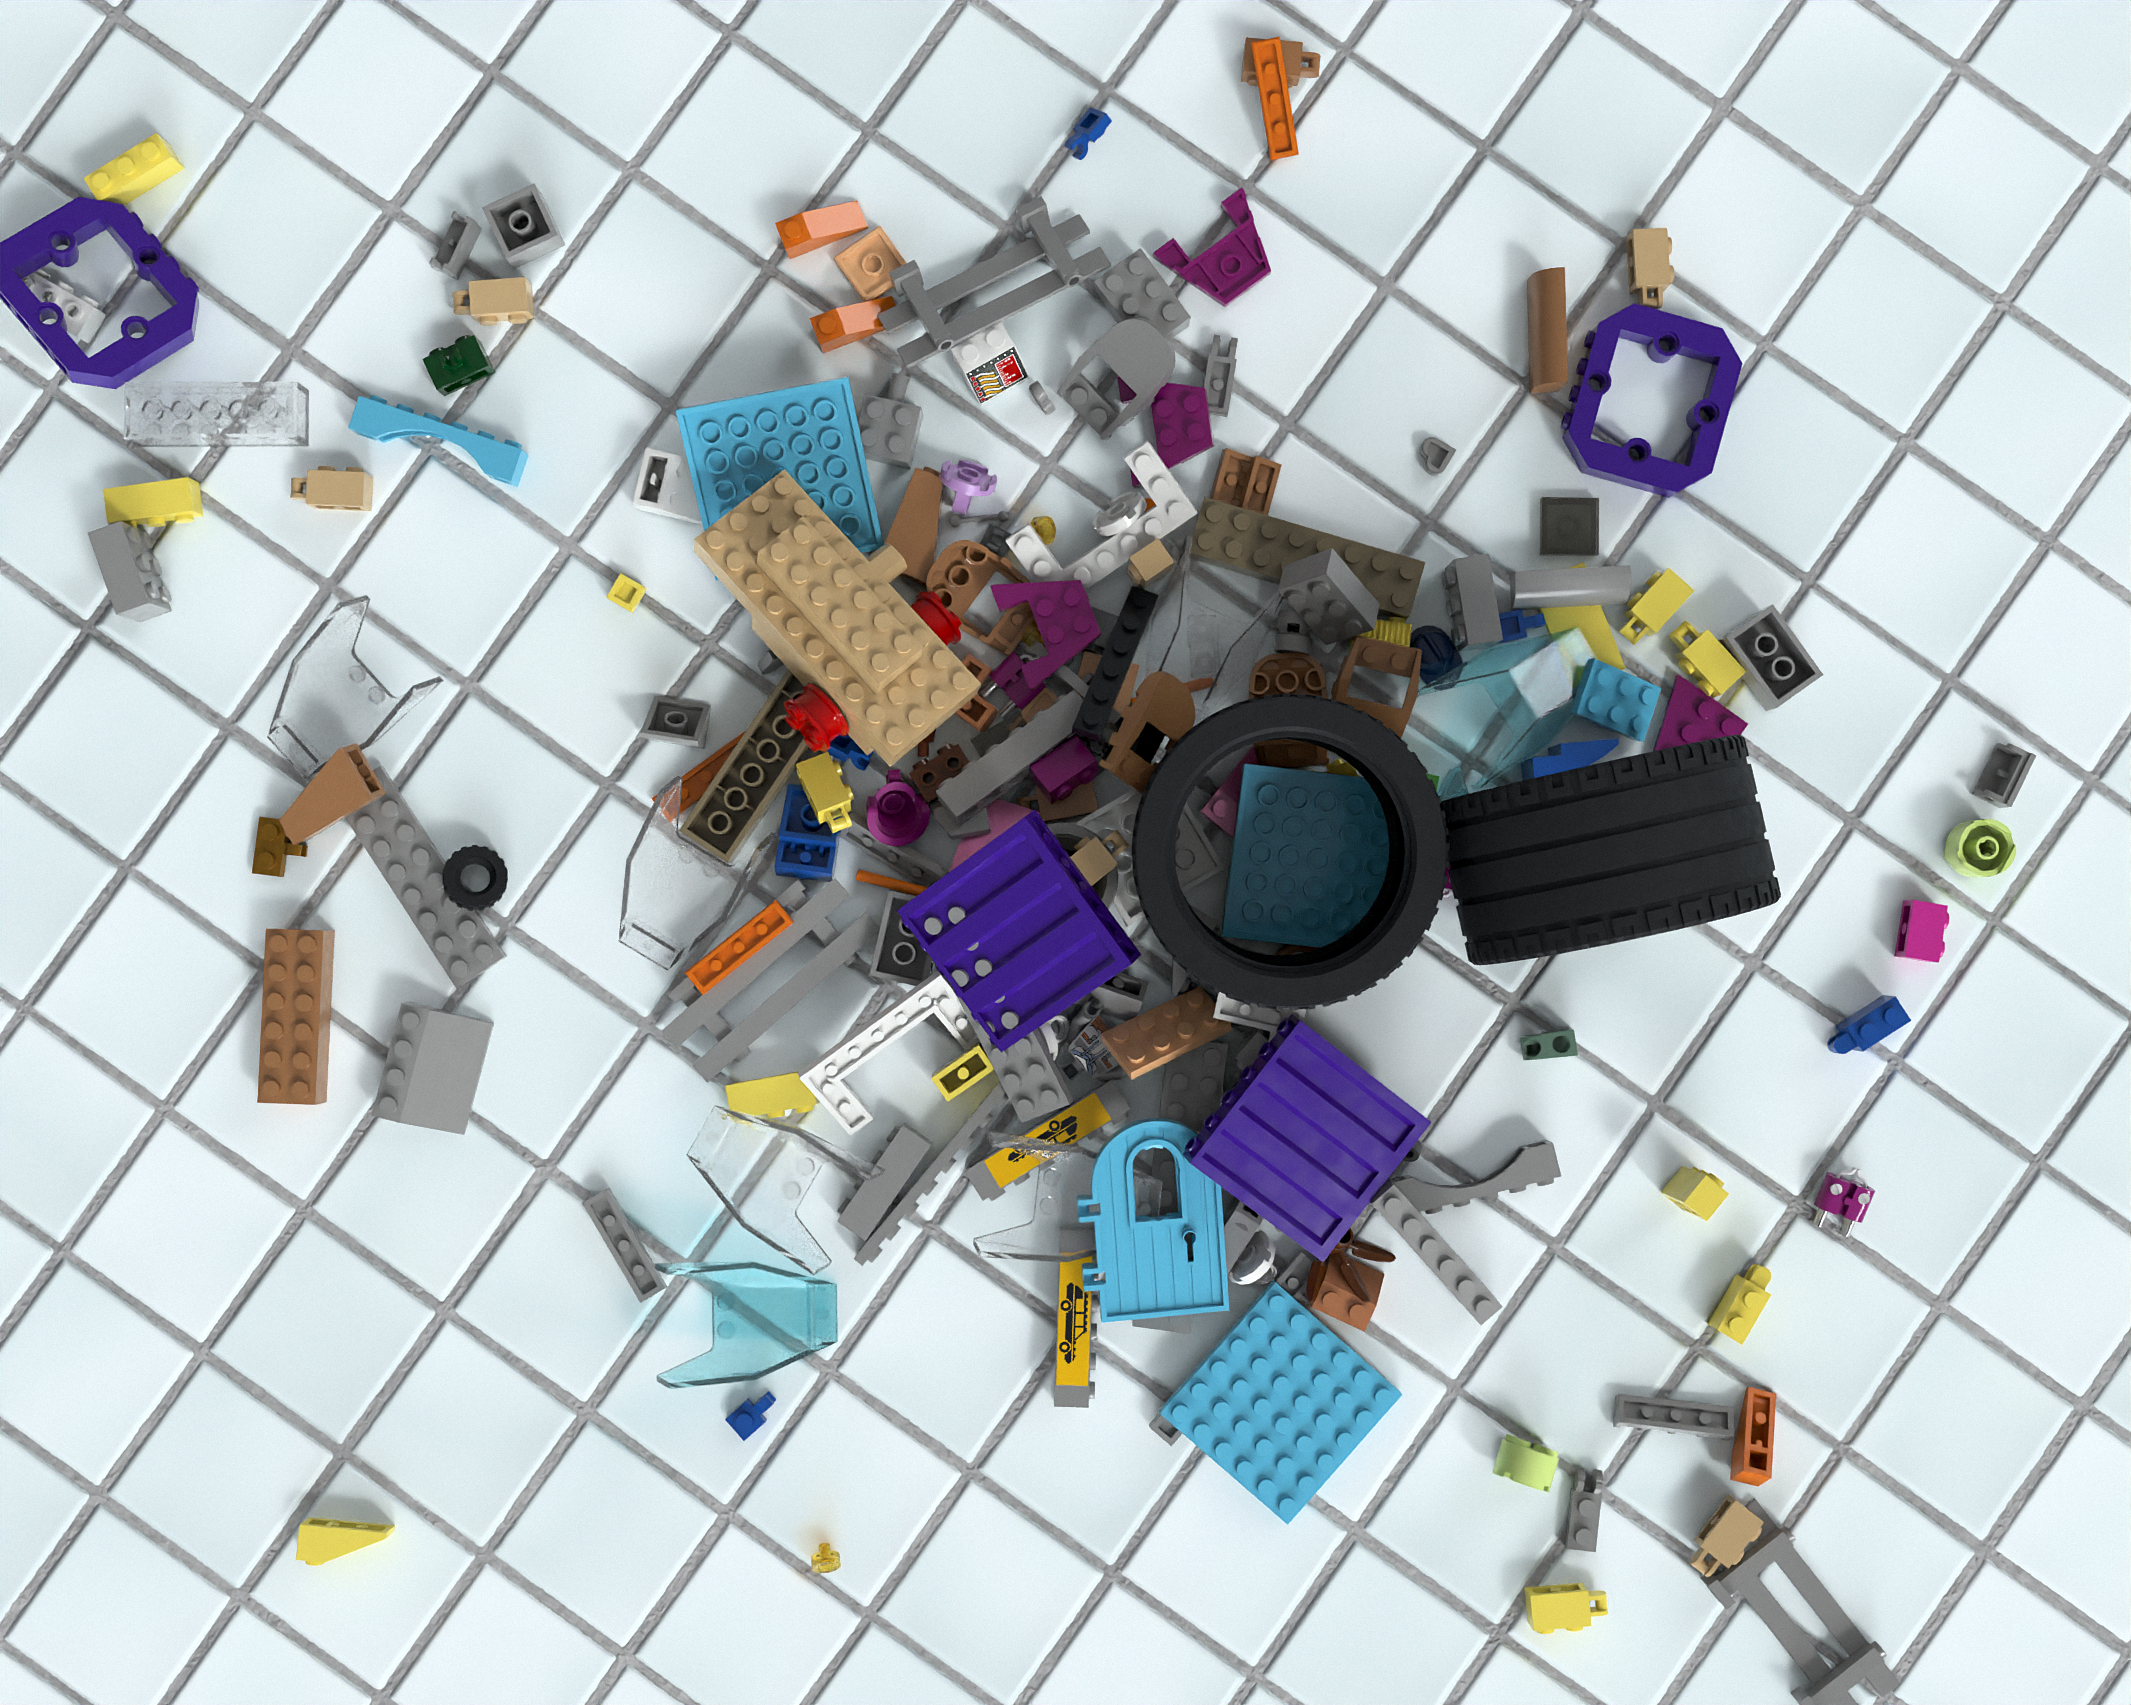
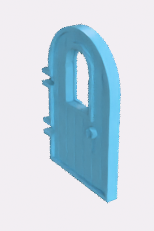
[1076,1118,1229,1323]

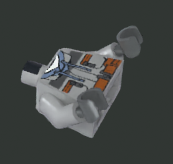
[1061,996,1128,1082]

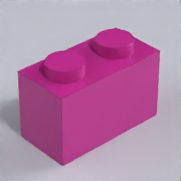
[1894,900,1950,963]

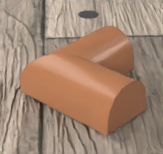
[954,653,998,732]

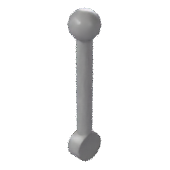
[950,511,1009,527]

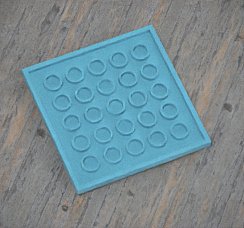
[676,376,884,581]
[1221,763,1389,948]
[1158,1280,1403,1525]

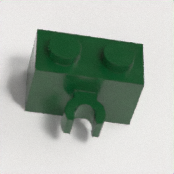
[422,335,496,397]

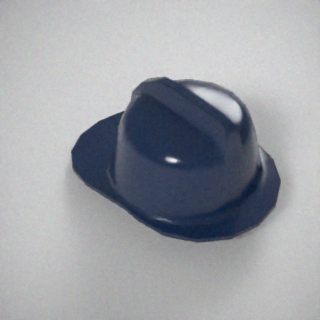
[1410,625,1463,690]

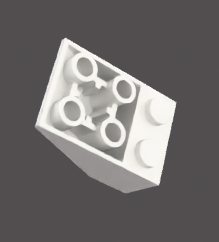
[632,447,702,524]

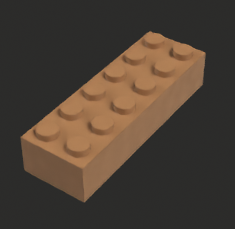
[257,929,335,1105]

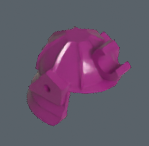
[866,769,930,846]

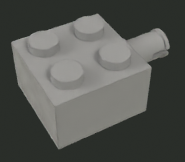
[858,373,923,469]

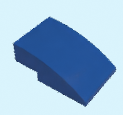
[1521,738,1619,781]
[774,784,842,882]

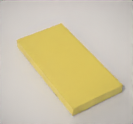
[1538,562,1625,690]

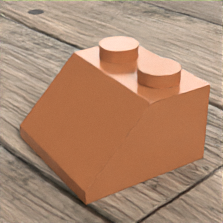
[1308,1252,1385,1332]

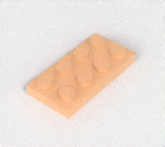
[1101,986,1231,1080]

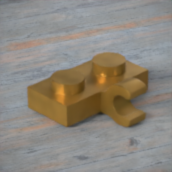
[252,817,308,877]

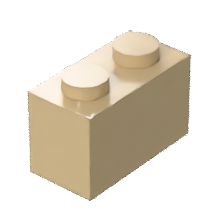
[1126,538,1174,589]

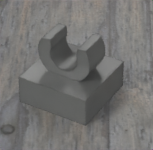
[980,524,1012,558]

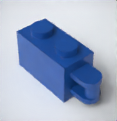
[1827,995,1911,1054]

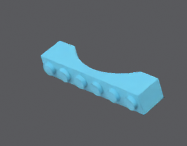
[348,395,529,487]

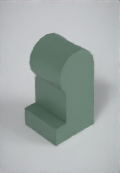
[1520,1028,1578,1060]

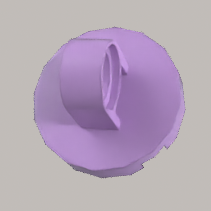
[940,460,997,515]

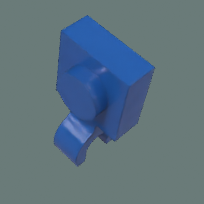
[1064,107,1112,160]
[1497,609,1546,644]
[826,734,874,771]
[725,1391,777,1441]

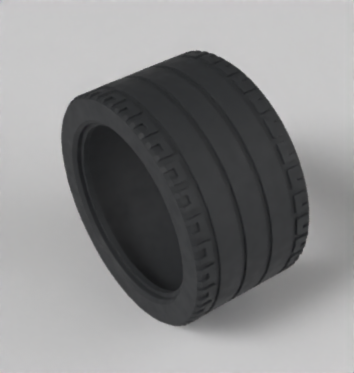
[1132,694,1450,1011]
[1439,734,1781,965]

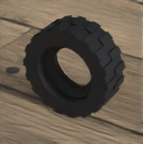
[442,845,508,911]

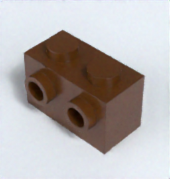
[909,743,969,804]

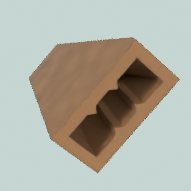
[884,467,944,586]
[279,743,386,845]

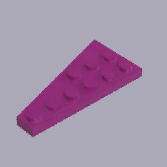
[1653,674,1748,751]

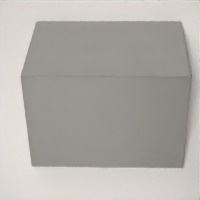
[640,696,711,749]

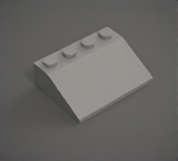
[371,1002,494,1135]

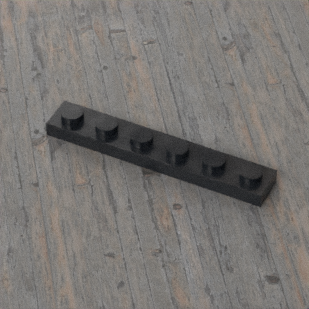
[1072,585,1159,742]

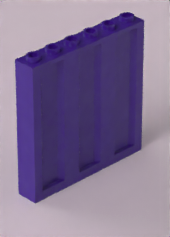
[897,810,1141,1052]
[1182,1014,1431,1262]

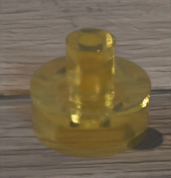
[1030,516,1056,545]
[1020,619,1045,647]
[811,1543,841,1573]

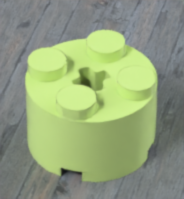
[1944,819,2016,878]
[1492,1434,1559,1493]

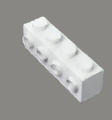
[22,269,106,344]

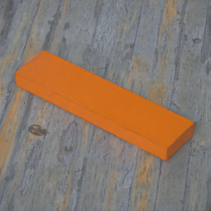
[1251,36,1299,160]
[651,732,745,822]
[684,900,794,995]

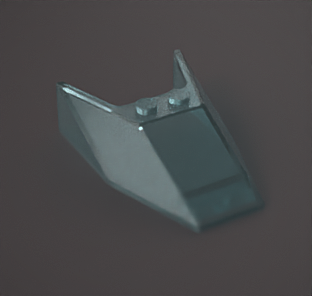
[1417,627,1598,790]
[655,1261,838,1389]

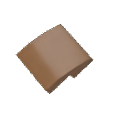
[1209,448,1282,515]

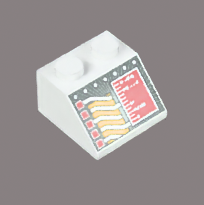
[951,322,1029,406]

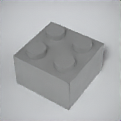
[482,184,565,269]

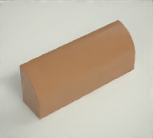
[1527,267,1568,393]

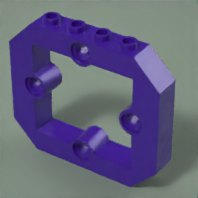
[0,197,199,389]
[1560,303,1743,498]

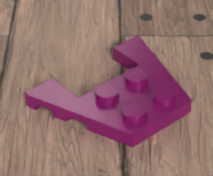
[1153,187,1271,307]
[1117,376,1214,488]
[990,580,1101,691]

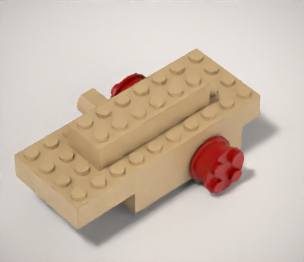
[694,469,981,767]

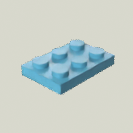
[1570,658,1661,742]

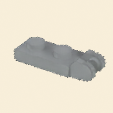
[1203,334,1238,417]
[1565,1467,1603,1552]

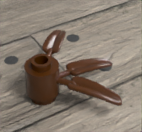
[1306,1228,1396,1303]

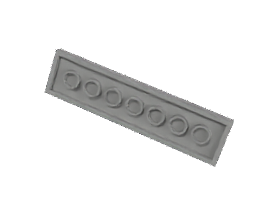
[346,766,507,989]
[925,906,1073,1123]

